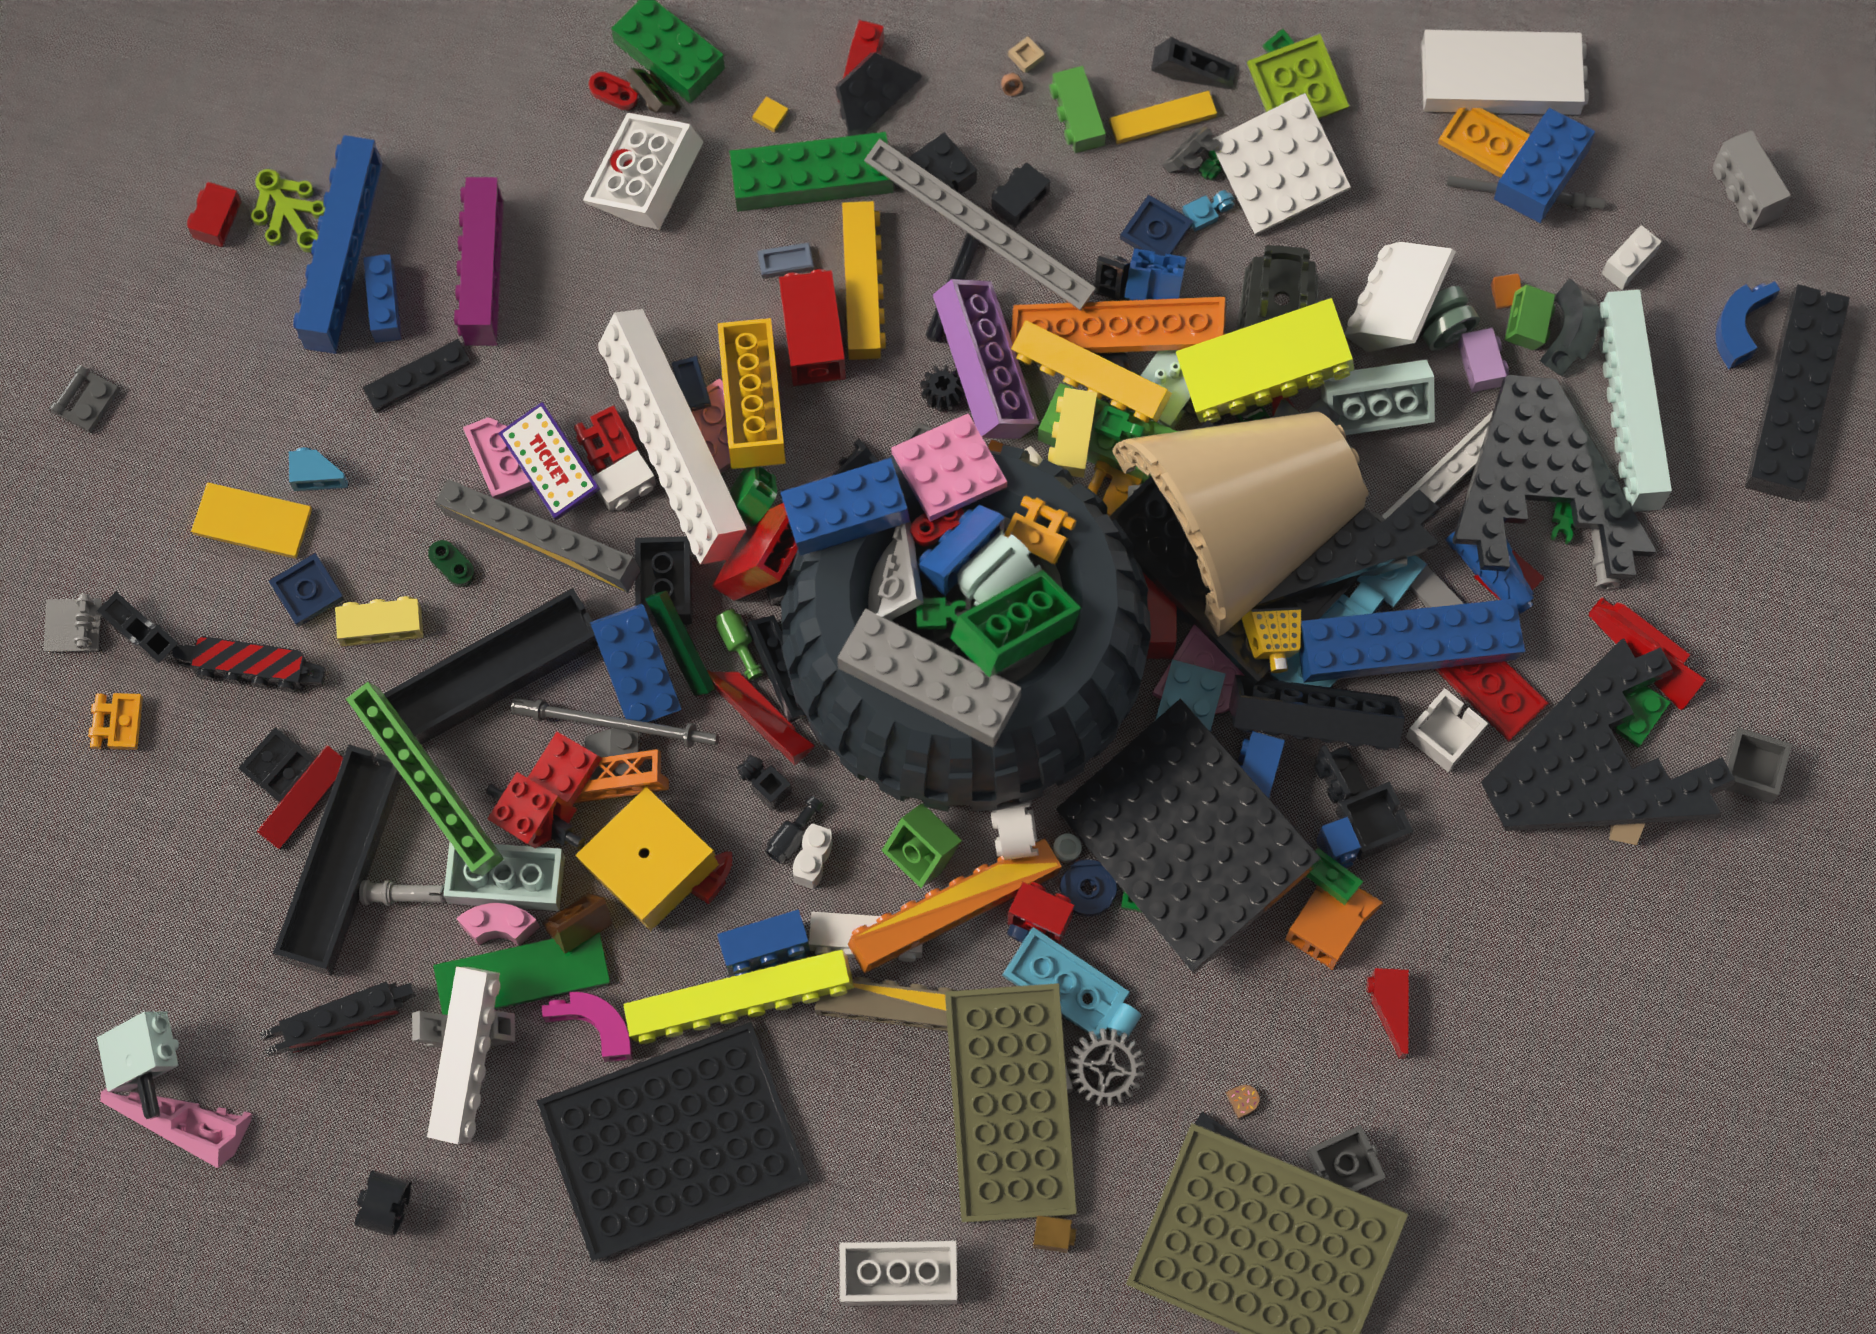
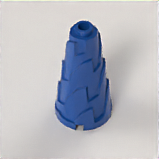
[1445,532,1534,614]

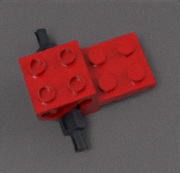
[486,731,602,849]

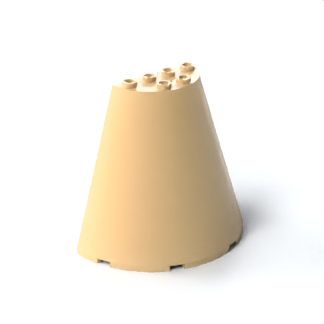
[1112,412,1369,636]

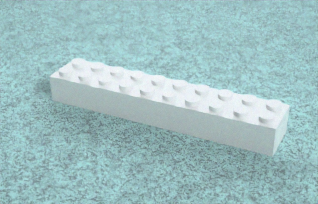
[598,309,747,565]

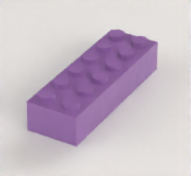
[933,279,1039,439]

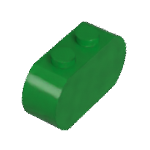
[729,466,777,527]

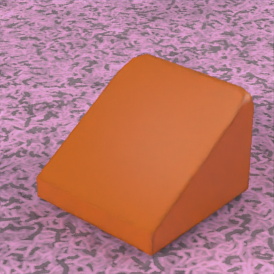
[1491,274,1521,309]

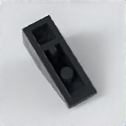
[1151,37,1237,90]
[1094,255,1130,301]

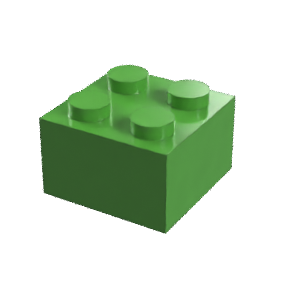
[881,803,962,888]

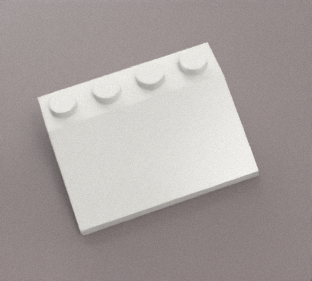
[583,113,704,230]
[1344,242,1456,352]

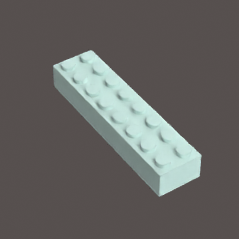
[1599,289,1672,512]

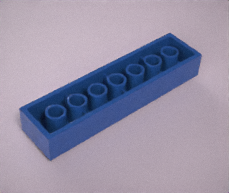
[293,135,382,354]
[1299,599,1525,683]

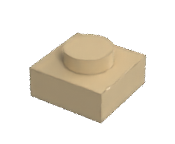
[1008,36,1045,74]

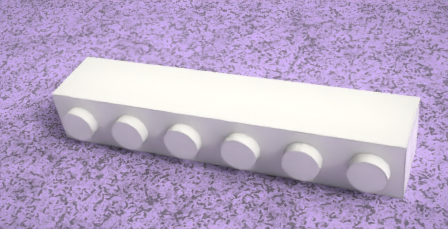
[427,967,500,1144]

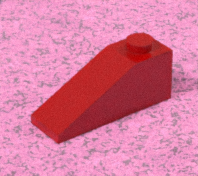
[838,20,884,102]
[1366,968,1409,1059]

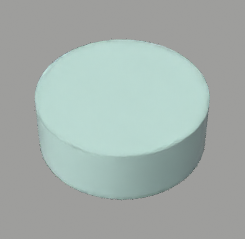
[1053,834,1081,863]

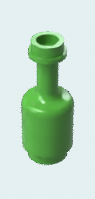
[715,609,764,680]

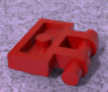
[574,405,637,473]

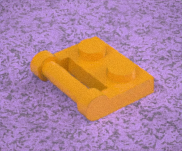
[1088,461,1142,516]

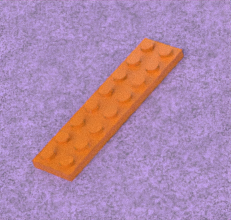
[1011,297,1226,356]

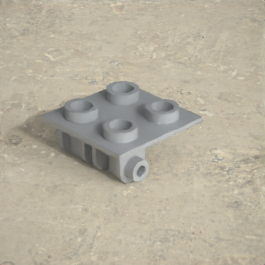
[44,593,102,652]

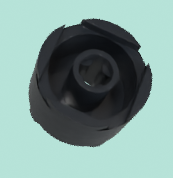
[354,1170,412,1236]

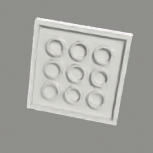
[1213,93,1351,235]

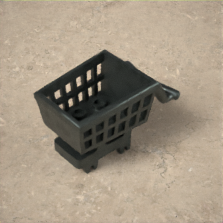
[1236,245,1318,331]

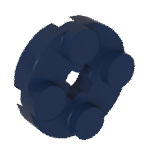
[1060,860,1117,917]

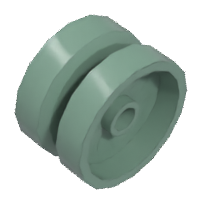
[1421,286,1481,351]

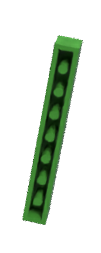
[346,682,504,877]

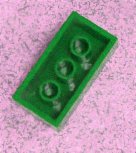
[611,0,725,104]
[951,570,1081,677]

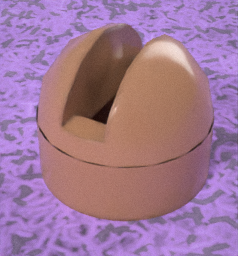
[1001,73,1023,96]

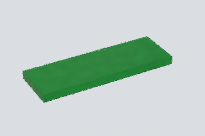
[433,932,610,1015]

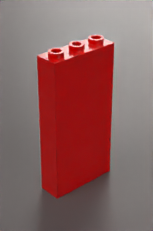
[712,503,798,601]

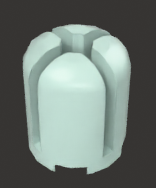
[958,529,1041,606]

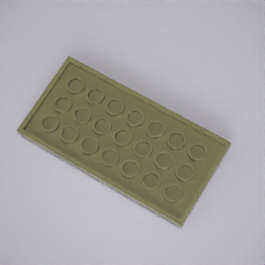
[945,983,1077,1222]

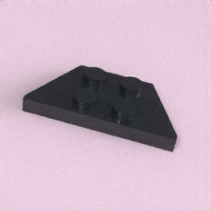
[835,52,922,136]

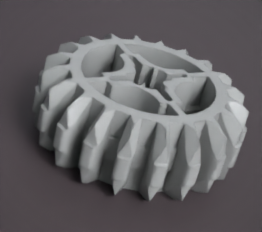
[1068,1028,1145,1106]

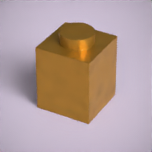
[1033,1215,1076,1253]

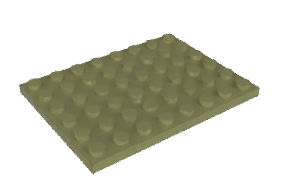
[1126,1123,1408,1334]

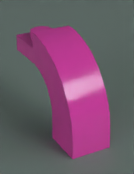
[542,992,633,1062]

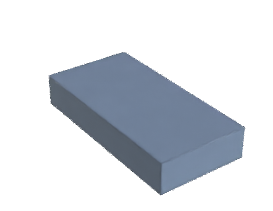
[757,243,814,278]

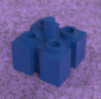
[1125,248,1187,300]

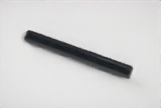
[925,233,980,342]

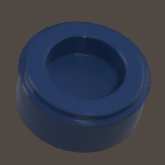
[1007,924,1029,943]

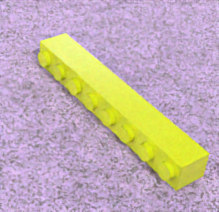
[624,950,854,1044]

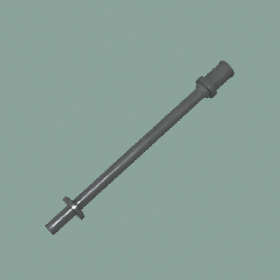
[511,697,719,748]

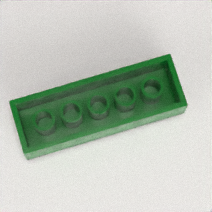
[729,132,893,212]

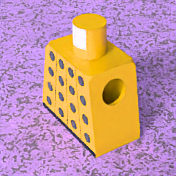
[1242,607,1301,673]

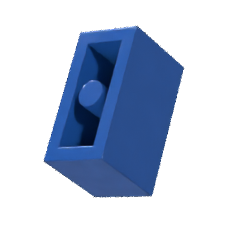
[1316,817,1361,869]

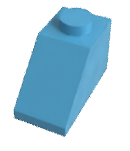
[289,447,348,491]

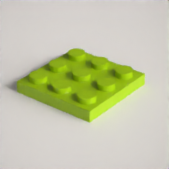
[1247,34,1349,119]

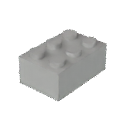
[1713,130,1791,230]

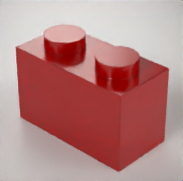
[187,182,242,247]

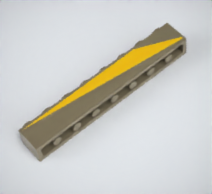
[815,977,955,1032]

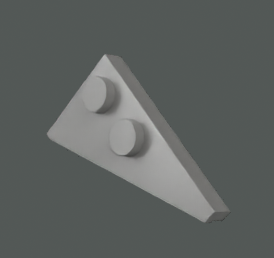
[875,521,923,621]

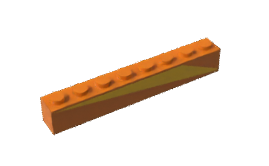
[848,838,1062,973]

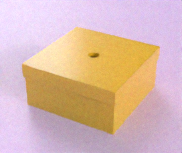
[576,787,719,931]

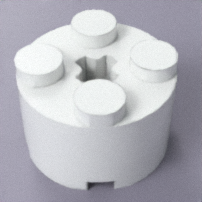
[991,800,1038,860]

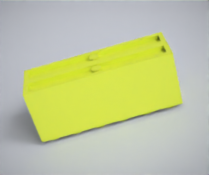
[1175,298,1354,423]

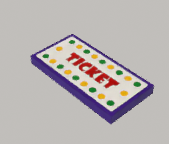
[498,402,600,520]

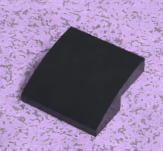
[238,727,315,803]

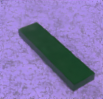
[645,591,715,696]

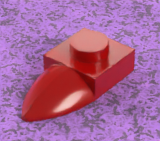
[690,851,733,904]

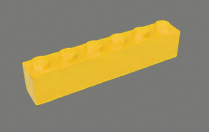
[842,201,886,360]
[1011,320,1172,423]

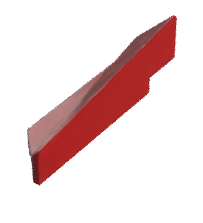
[1588,598,1706,710]
[707,670,815,766]

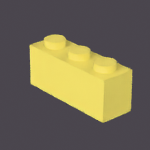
[1048,388,1097,478]
[335,596,423,647]

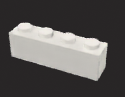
[809,912,923,962]

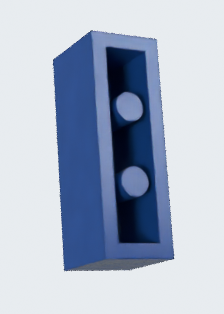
[363,254,402,343]

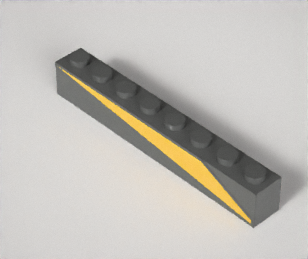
[435,479,641,593]

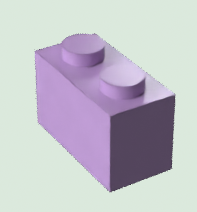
[1458,328,1509,392]

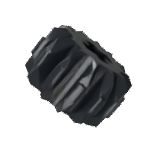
[920,365,965,412]

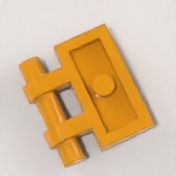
[1004,495,1076,564]
[88,693,143,750]

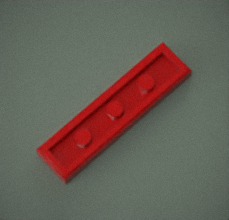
[256,745,343,849]

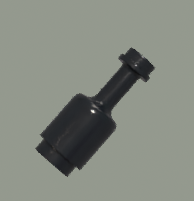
[765,796,824,864]

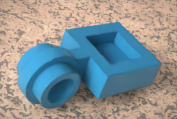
[1182,190,1234,232]

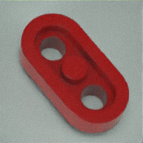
[589,72,639,110]
[911,507,964,547]

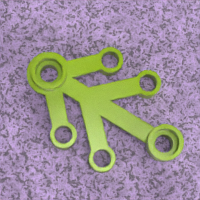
[251,169,325,253]

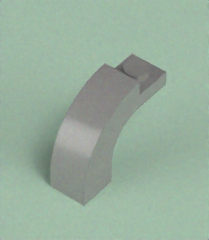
[412,1011,515,1048]

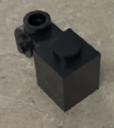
[736,754,792,812]

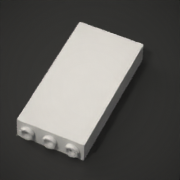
[1422,30,1588,115]

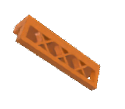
[575,749,669,803]

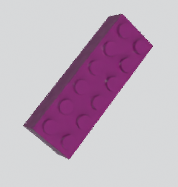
[454,177,504,346]

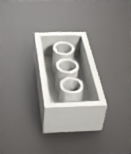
[840,1241,957,1306]

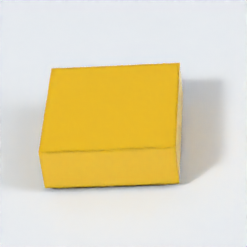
[752,96,789,133]

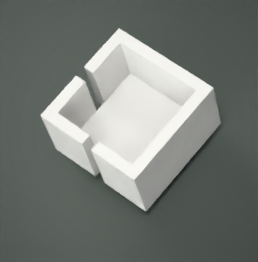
[1406,688,1488,772]

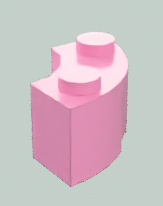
[456,903,540,946]

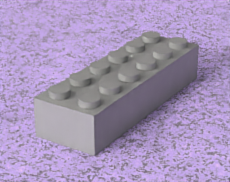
[837,609,1021,747]

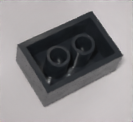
[635,536,692,625]

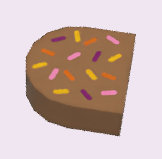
[1226,1085,1260,1119]

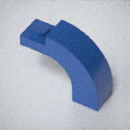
[1715,281,1780,369]

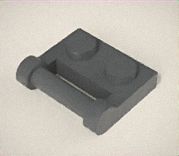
[48,365,120,434]

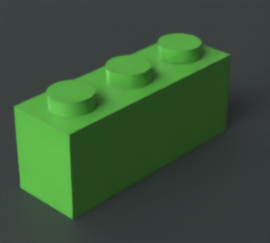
[1049,66,1106,153]

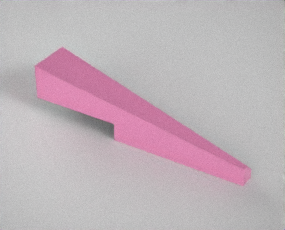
[101,1088,252,1168]

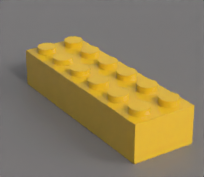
[718,318,786,469]

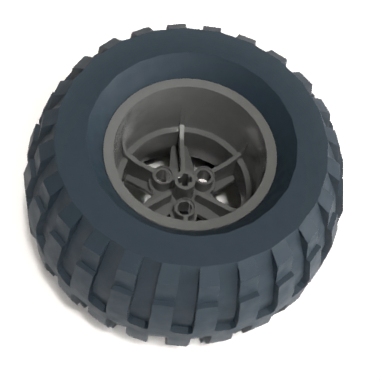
[781,445,1151,812]

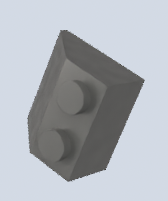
[585,728,641,780]

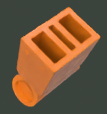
[1285,885,1384,970]

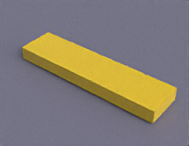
[1109,91,1217,144]

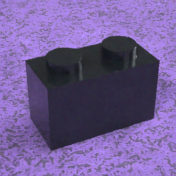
[991,162,1050,228]

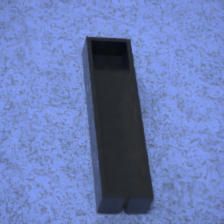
[1744,284,1850,502]
[383,588,598,745]
[273,744,403,976]

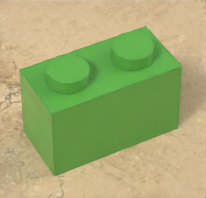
[1504,285,1555,350]

